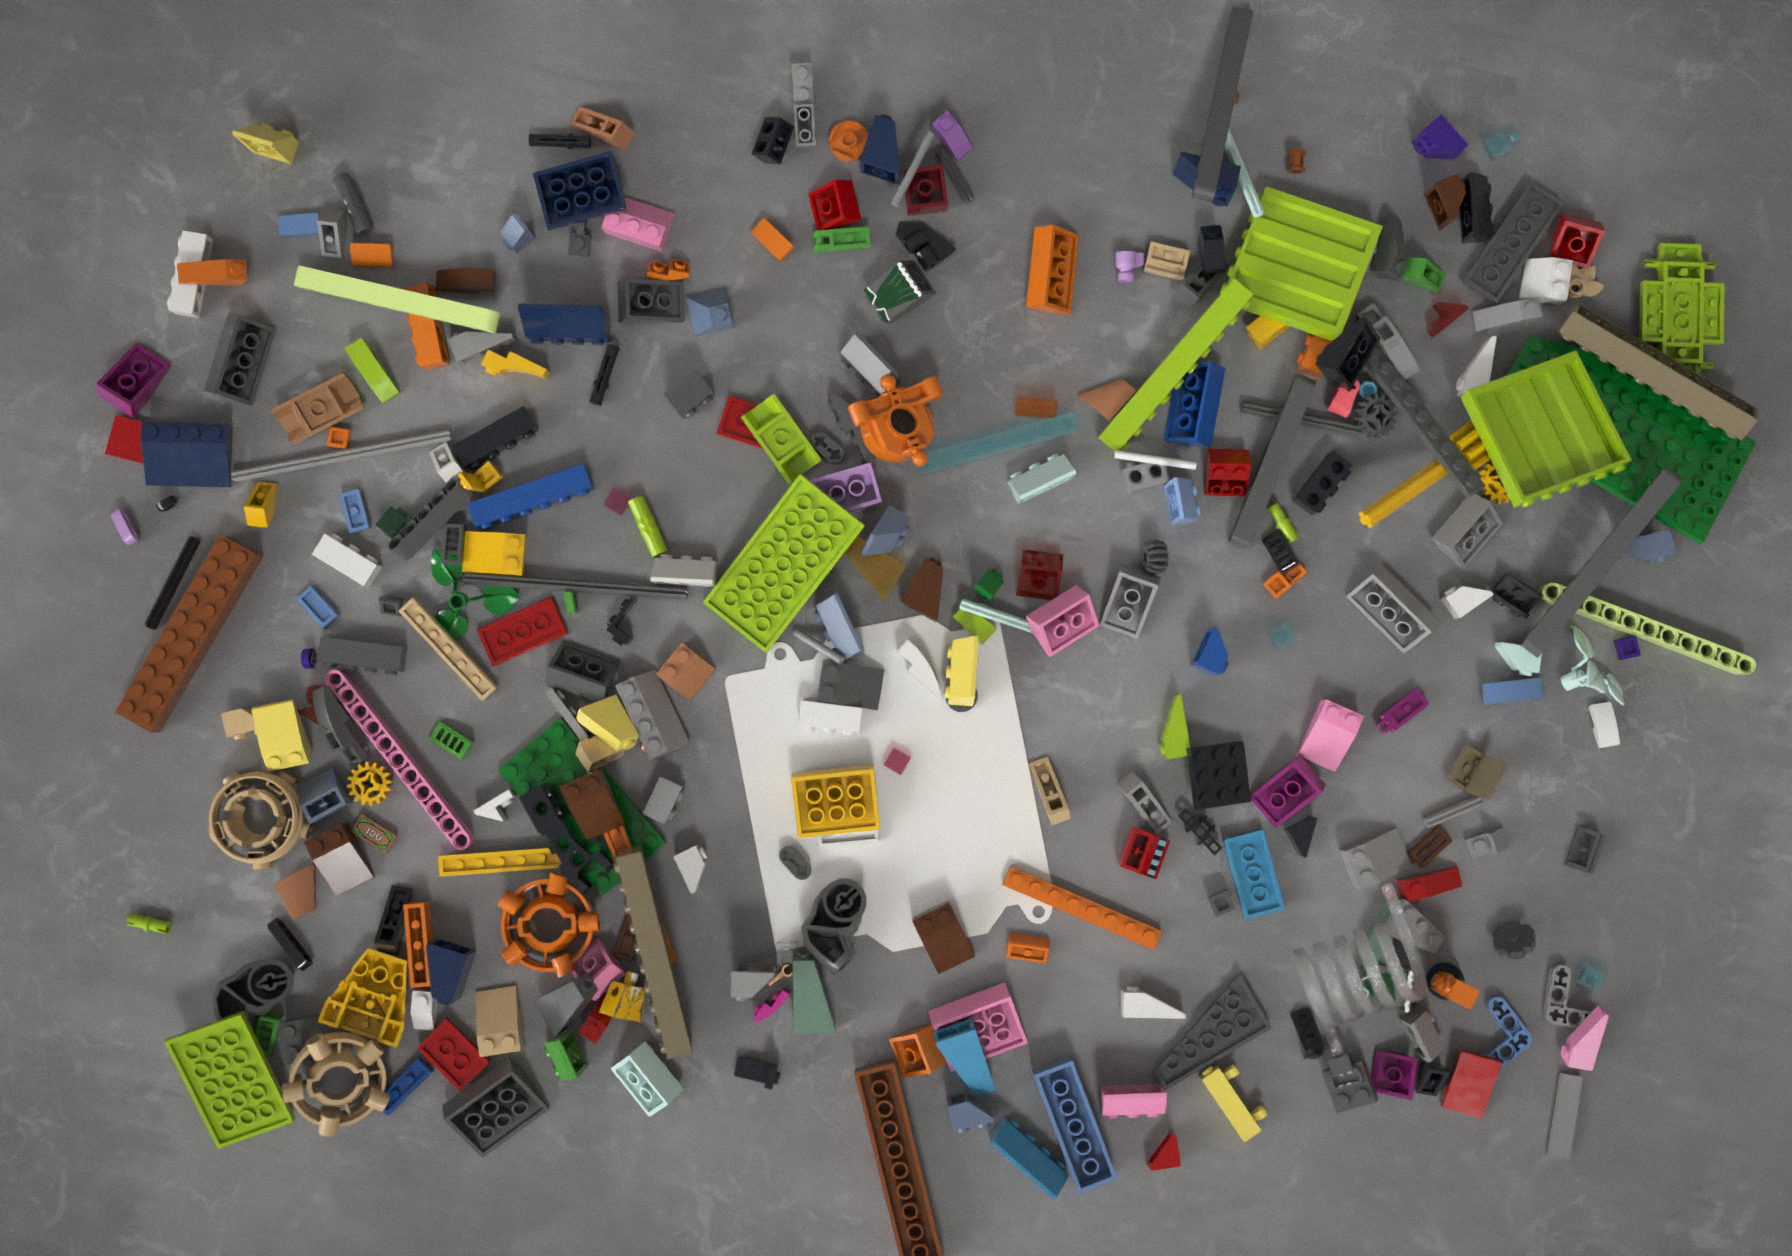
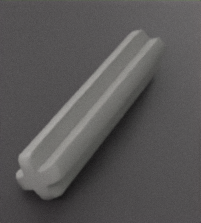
[1423,796,1483,828]

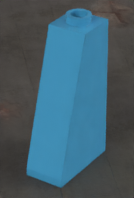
[932,1018,995,1097]

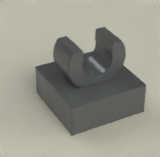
[1207,890,1235,917]

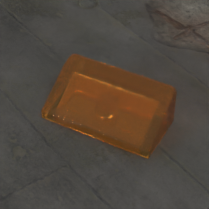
[1015,397,1058,419]

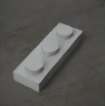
[545,688,592,740]

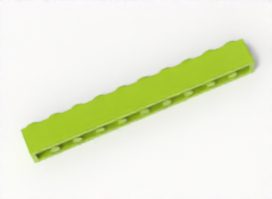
[1098,278,1254,452]

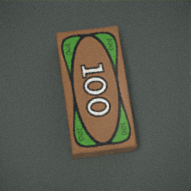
[351,814,398,853]

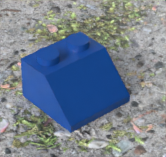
[1191,627,1229,676]

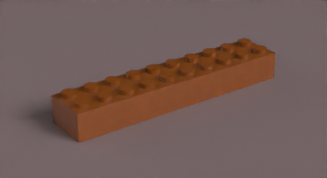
[115,534,264,733]
[854,1058,944,1256]

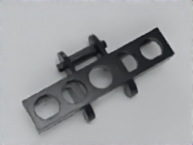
[1177,808,1223,855]

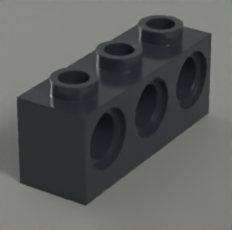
[1292,450,1352,515]

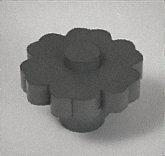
[1492,921,1536,960]

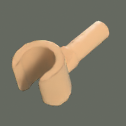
[768,964,793,986]

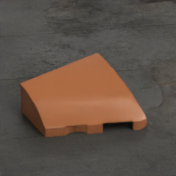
[1079,379,1137,421]
[274,864,316,920]

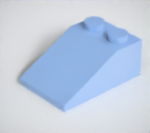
[1164,477,1200,526]

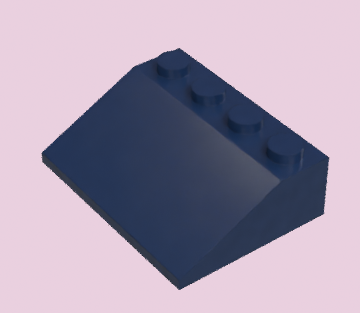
[533,151,627,231]
[518,304,611,346]
[141,421,232,488]

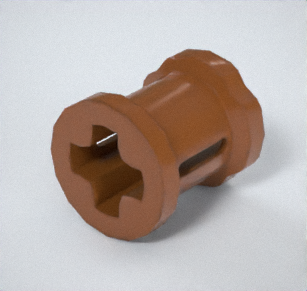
[1287,149,1306,174]

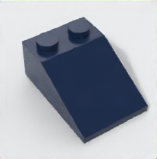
[1173,151,1241,206]

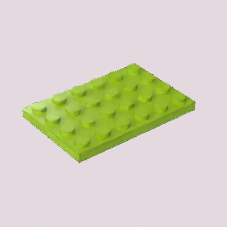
[164,1011,296,1149]

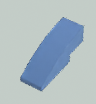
[1482,678,1543,704]

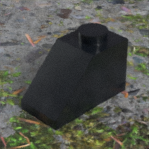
[1198,225,1225,273]

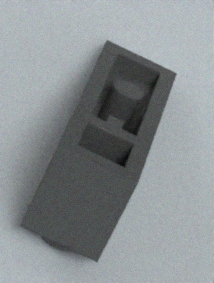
[1370,213,1407,279]
[1173,262,1229,311]

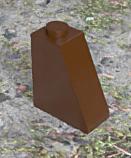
[901,558,943,623]

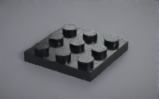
[1186,741,1251,810]

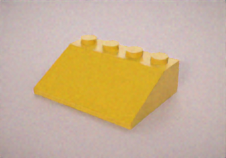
[791,764,880,838]

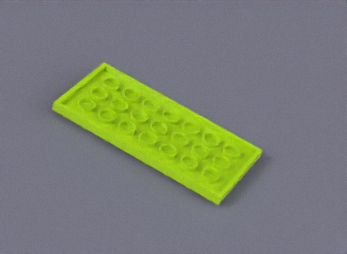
[703,474,866,653]

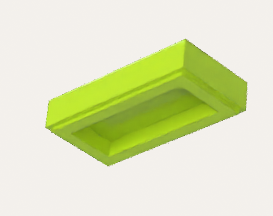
[953,609,997,645]

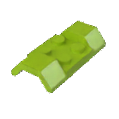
[741,394,822,484]

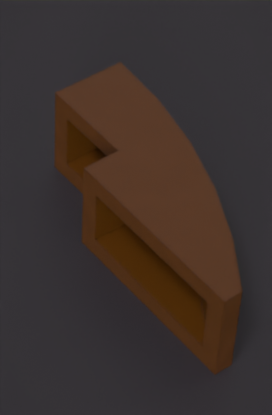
[435,268,496,294]

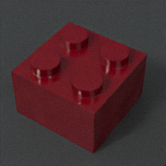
[903,165,948,216]

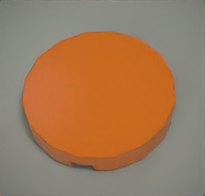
[829,120,868,162]

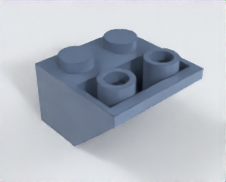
[297,767,353,824]
[947,1093,994,1133]

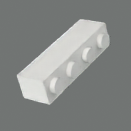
[167,230,214,318]

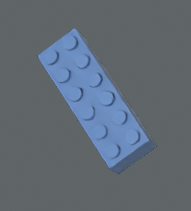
[1032,1056,1118,1194]

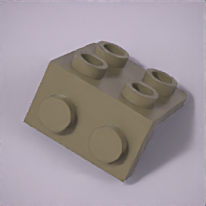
[1445,744,1507,800]

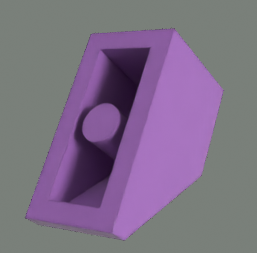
[931,111,973,161]

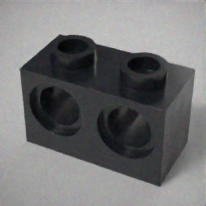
[751,117,794,164]

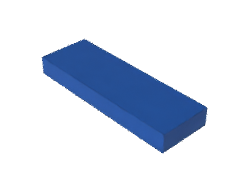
[383,1056,434,1116]

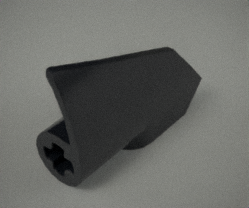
[896,222,956,272]

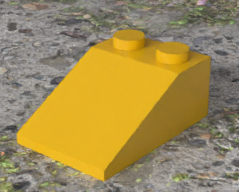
[462,531,527,576]

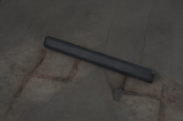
[145,536,200,630]

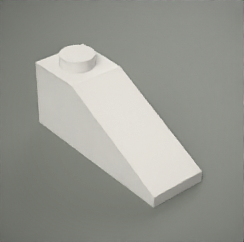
[1456,336,1496,397]
[1121,986,1186,1019]

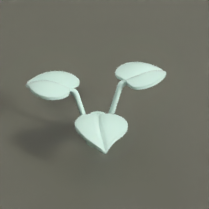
[1560,625,1625,706]

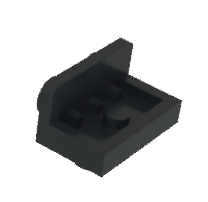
[1491,572,1542,619]

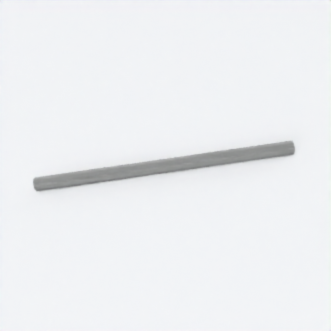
[231,429,452,482]

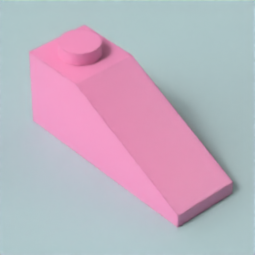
[1561,1005,1609,1071]

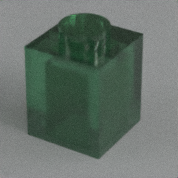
[375,506,410,538]

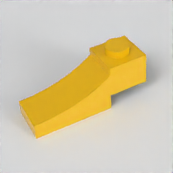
[481,350,550,380]

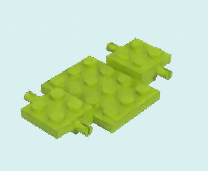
[1639,243,1725,374]

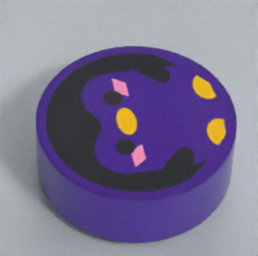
[301,648,317,669]

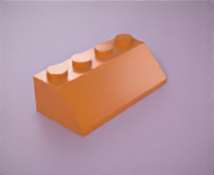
[1026,225,1079,315]

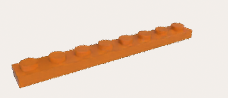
[1002,866,1162,950]

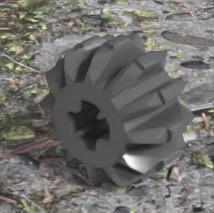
[1141,540,1169,575]

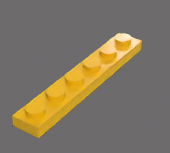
[438,848,562,877]

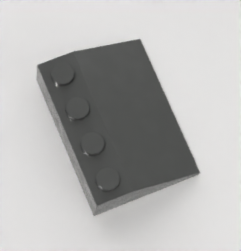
[442,1057,549,1158]

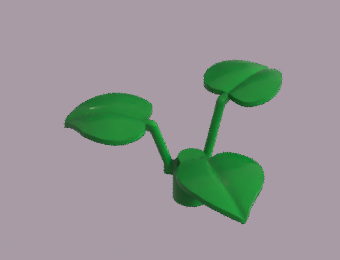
[431,550,519,641]

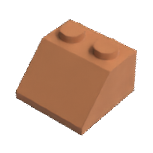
[656,643,716,700]

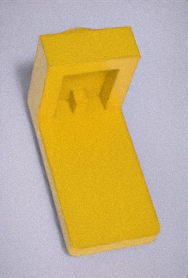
[458,461,503,493]

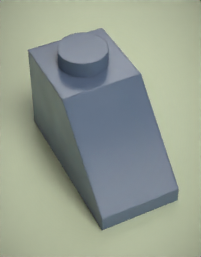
[500,213,535,253]

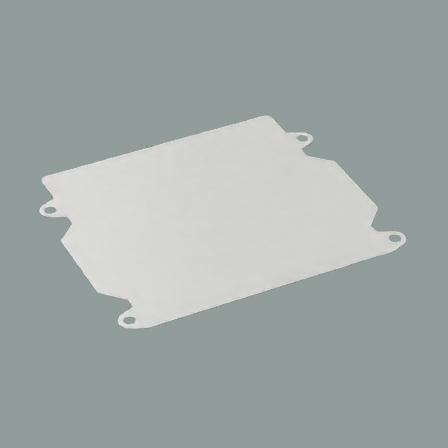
[725,603,1053,952]

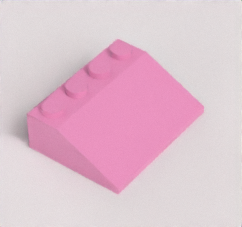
[928,982,1028,1072]

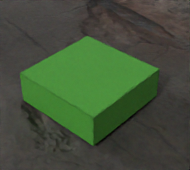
[564,592,579,614]

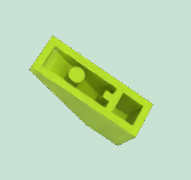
[1159,694,1190,759]

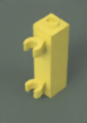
[1199,1064,1268,1142]

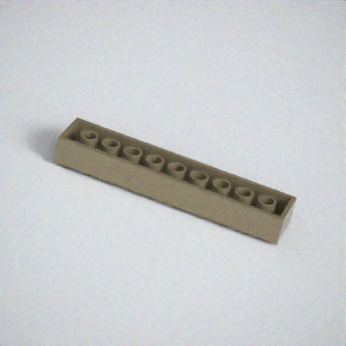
[1559,302,1758,440]
[613,844,692,1059]

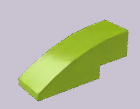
[344,337,400,403]

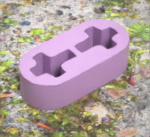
[110,507,140,546]

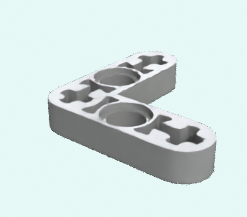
[1543,963,1592,1028]

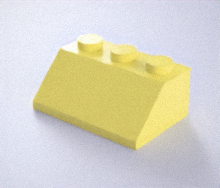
[945,636,979,706]

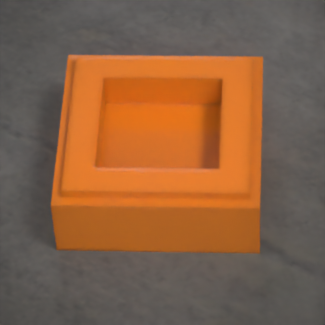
[326,426,352,449]

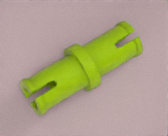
[1267,503,1300,544]
[126,913,172,935]

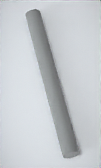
[891,131,935,207]

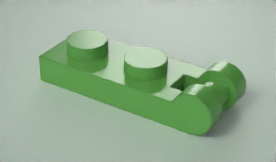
[813,226,871,253]

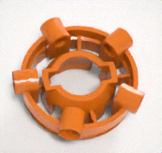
[498,872,600,977]

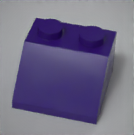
[1412,114,1468,160]

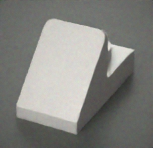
[474,789,517,822]

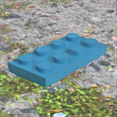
[1222,829,1285,920]

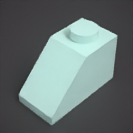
[1495,642,1542,677]

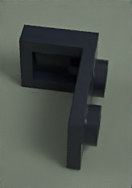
[606,597,637,646]
[1290,1008,1325,1060]
[734,1055,781,1090]

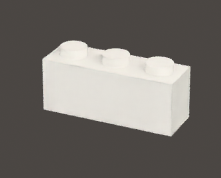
[312,533,382,587]
[798,700,863,736]

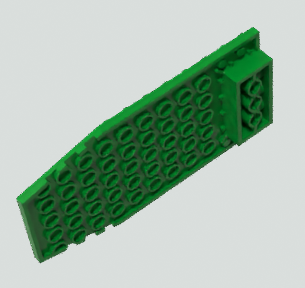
[1506,334,1757,544]

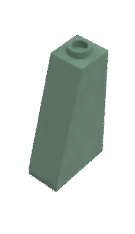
[793,952,836,1034]

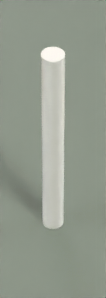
[1114,450,1197,470]

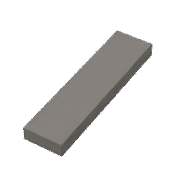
[1547,1072,1583,1159]

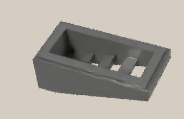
[440,523,467,565]

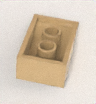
[475,985,526,1057]

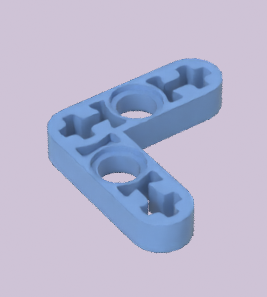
[1482,995,1532,1068]

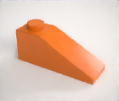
[177,259,248,286]

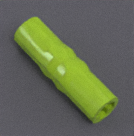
[628,496,668,558]

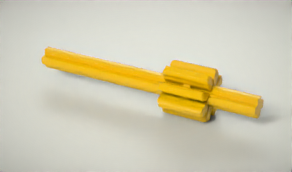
[1359,420,1491,528]

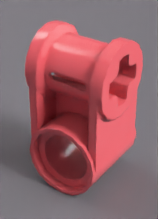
[1327,380,1360,418]

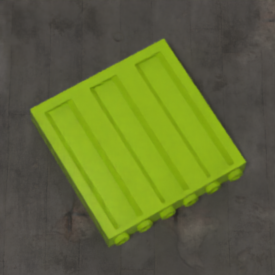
[1220,186,1383,341]
[1460,351,1632,508]

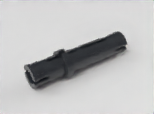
[529,133,591,150]
[589,344,620,406]

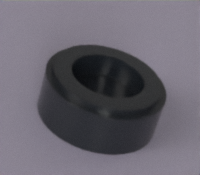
[156,495,178,512]

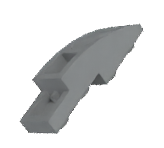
[791,63,816,147]
[1356,303,1420,381]

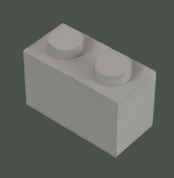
[642,776,685,824]

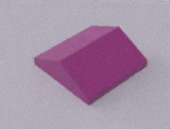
[1372,1049,1418,1100]

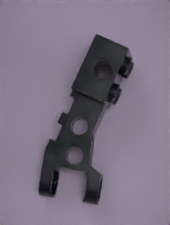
[519,782,614,895]

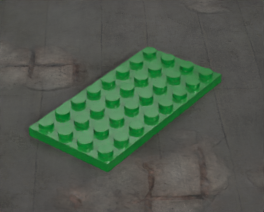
[497,717,666,896]

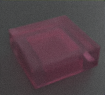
[603,488,632,516]
[884,748,911,775]

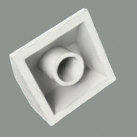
[1519,257,1573,306]

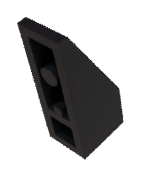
[374,885,413,955]

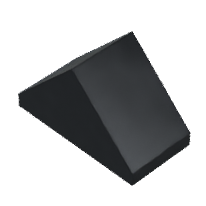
[1284,816,1318,857]
[1416,1061,1450,1096]

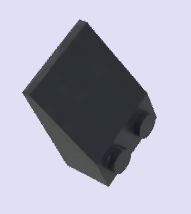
[1315,317,1381,390]

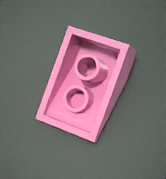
[1297,699,1364,772]

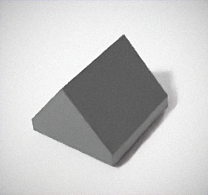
[379,595,404,616]

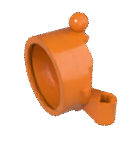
[847,374,944,466]

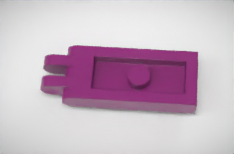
[1375,688,1429,734]

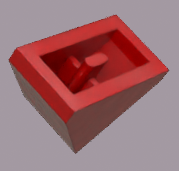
[1146,1130,1181,1171]

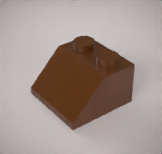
[1424,174,1466,231]

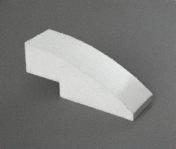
[897,639,941,698]

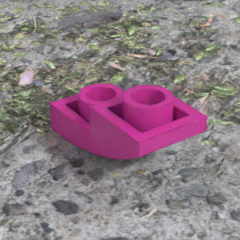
[753,987,791,1023]

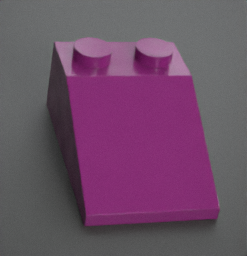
[96,343,171,418]
[1250,754,1326,828]

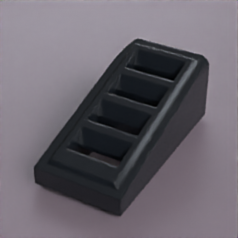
[1262,530,1301,575]

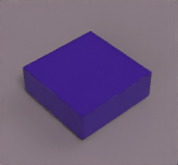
[1614,636,1641,660]

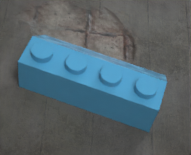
[989,1116,1069,1200]

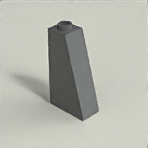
[535,972,598,1037]

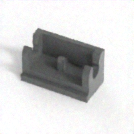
[1564,826,1607,874]

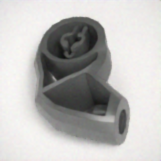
[801,879,867,976]
[212,959,294,1032]

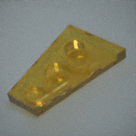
[845,536,906,601]

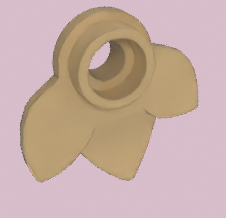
[1568,264,1604,299]

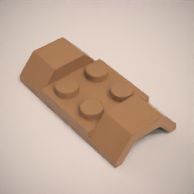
[270,372,365,445]

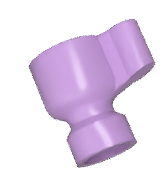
[1115,251,1144,282]

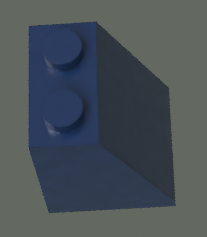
[860,114,900,185]
[426,938,476,1005]

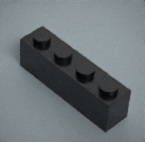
[452,406,539,470]

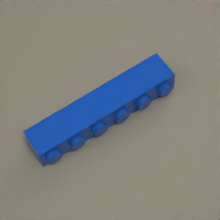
[467,464,594,530]

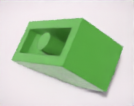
[1402,257,1445,293]

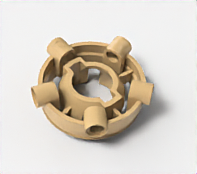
[208,769,314,869]
[282,1032,390,1137]

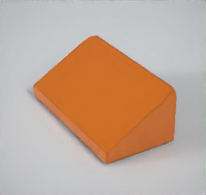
[350,243,394,267]
[1006,933,1050,964]

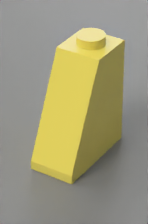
[576,695,639,751]

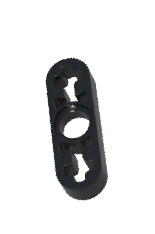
[267,917,313,971]

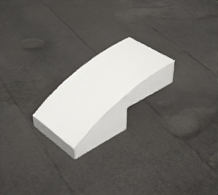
[1589,702,1620,748]

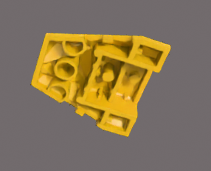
[317,948,408,1048]

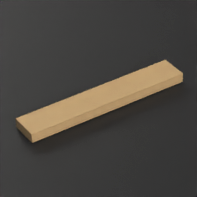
[398,596,498,701]

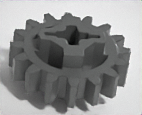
[1354,394,1398,438]

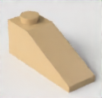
[1028,756,1071,825]

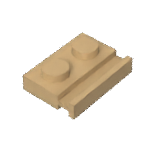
[1143,242,1190,281]

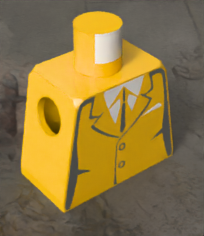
[599,971,646,1022]

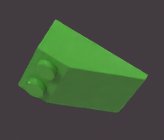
[544,1029,588,1081]

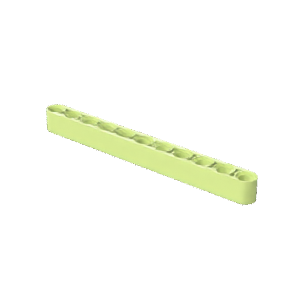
[293,266,501,333]
[1537,582,1756,675]

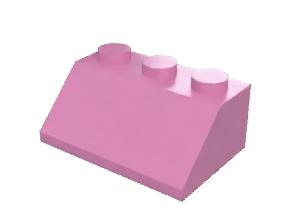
[601,197,675,252]
[1026,585,1099,657]
[1099,1084,1167,1119]

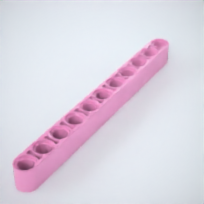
[325,670,475,850]

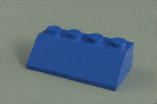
[1164,362,1226,448]

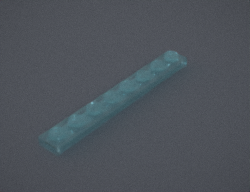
[920,412,1079,476]

